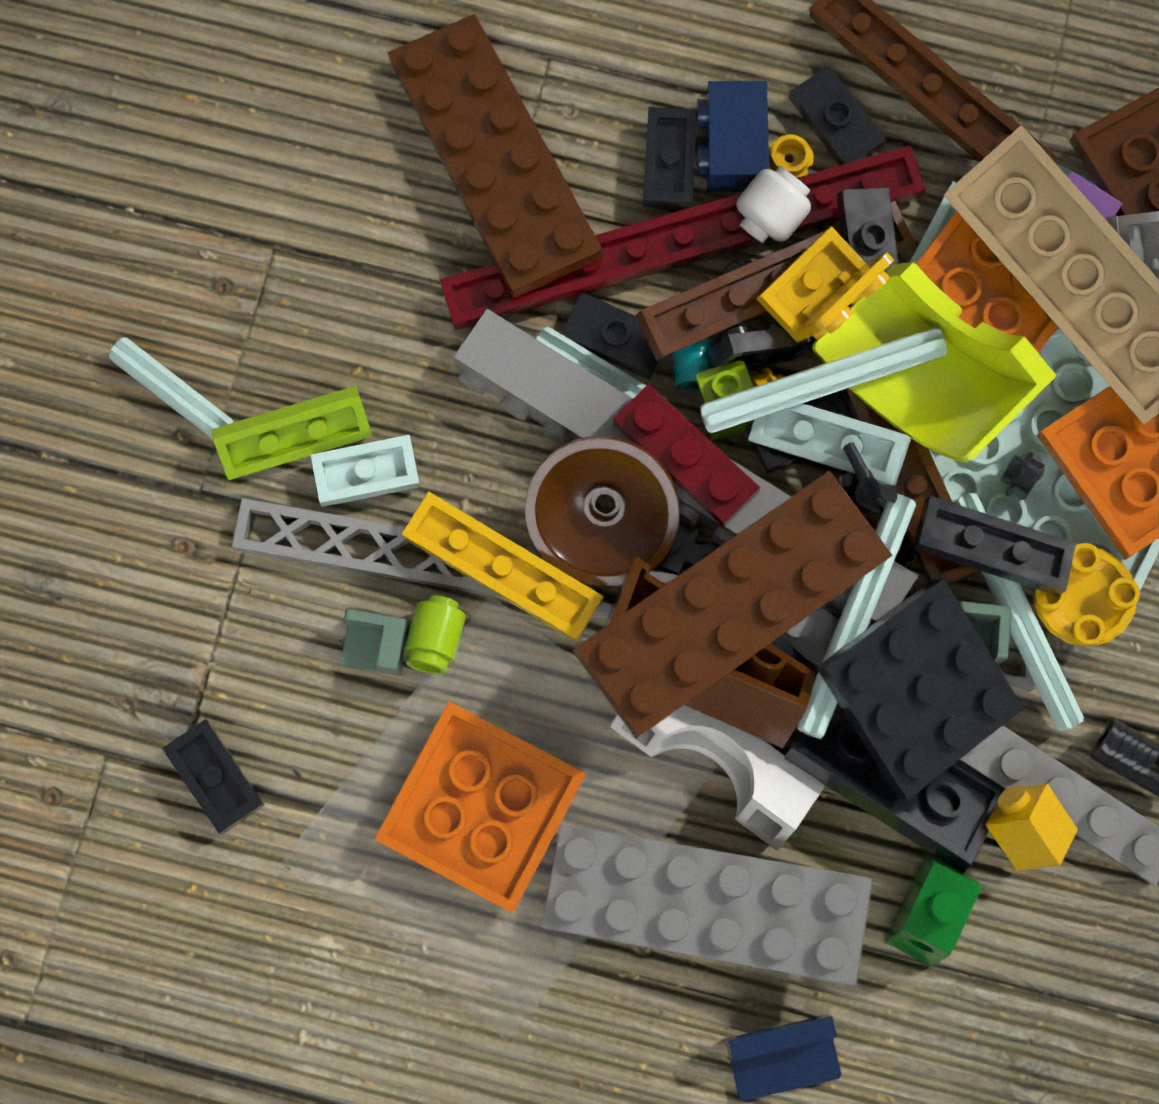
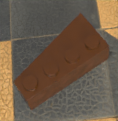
[604,556,816,748]

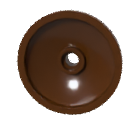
[525,436,680,586]

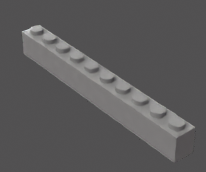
[453,309,918,630]

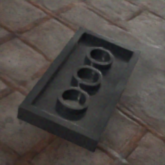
[784,702,1005,874]

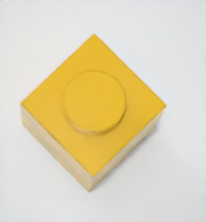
[986,783,1078,871]

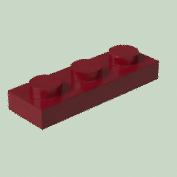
[613,383,760,528]

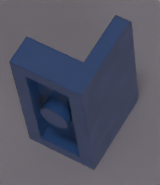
[725,1015,841,1101]

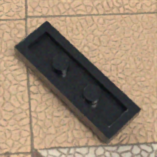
[913,496,1076,596]

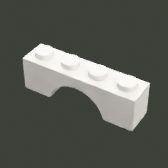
[610,705,825,851]

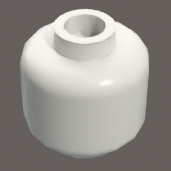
[737,166,811,243]

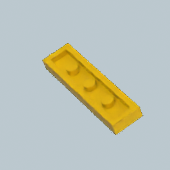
[402,492,604,643]

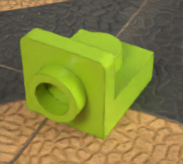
[696,361,755,441]

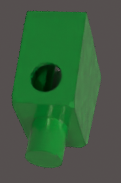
[884,854,982,966]

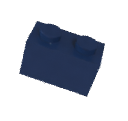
[696,81,769,192]

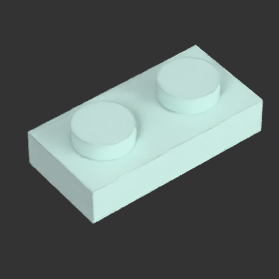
[310,435,420,507]

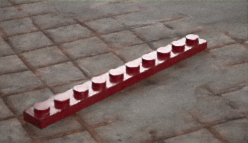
[440,146,926,331]

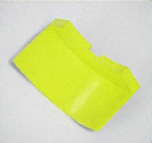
[812,262,1057,463]

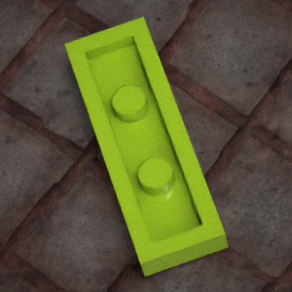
[211,385,373,481]

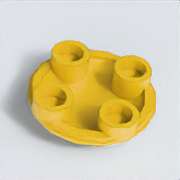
[1033,543,1140,647]

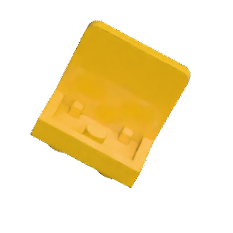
[756,226,894,342]

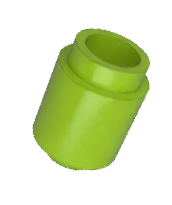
[404,595,466,675]

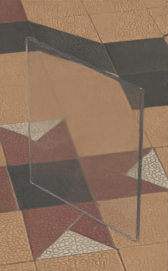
[281,595,716,1042]

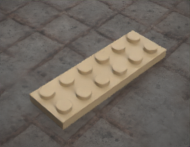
[943,125,1159,425]

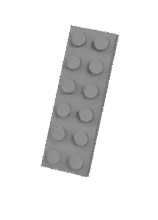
[542,824,873,986]

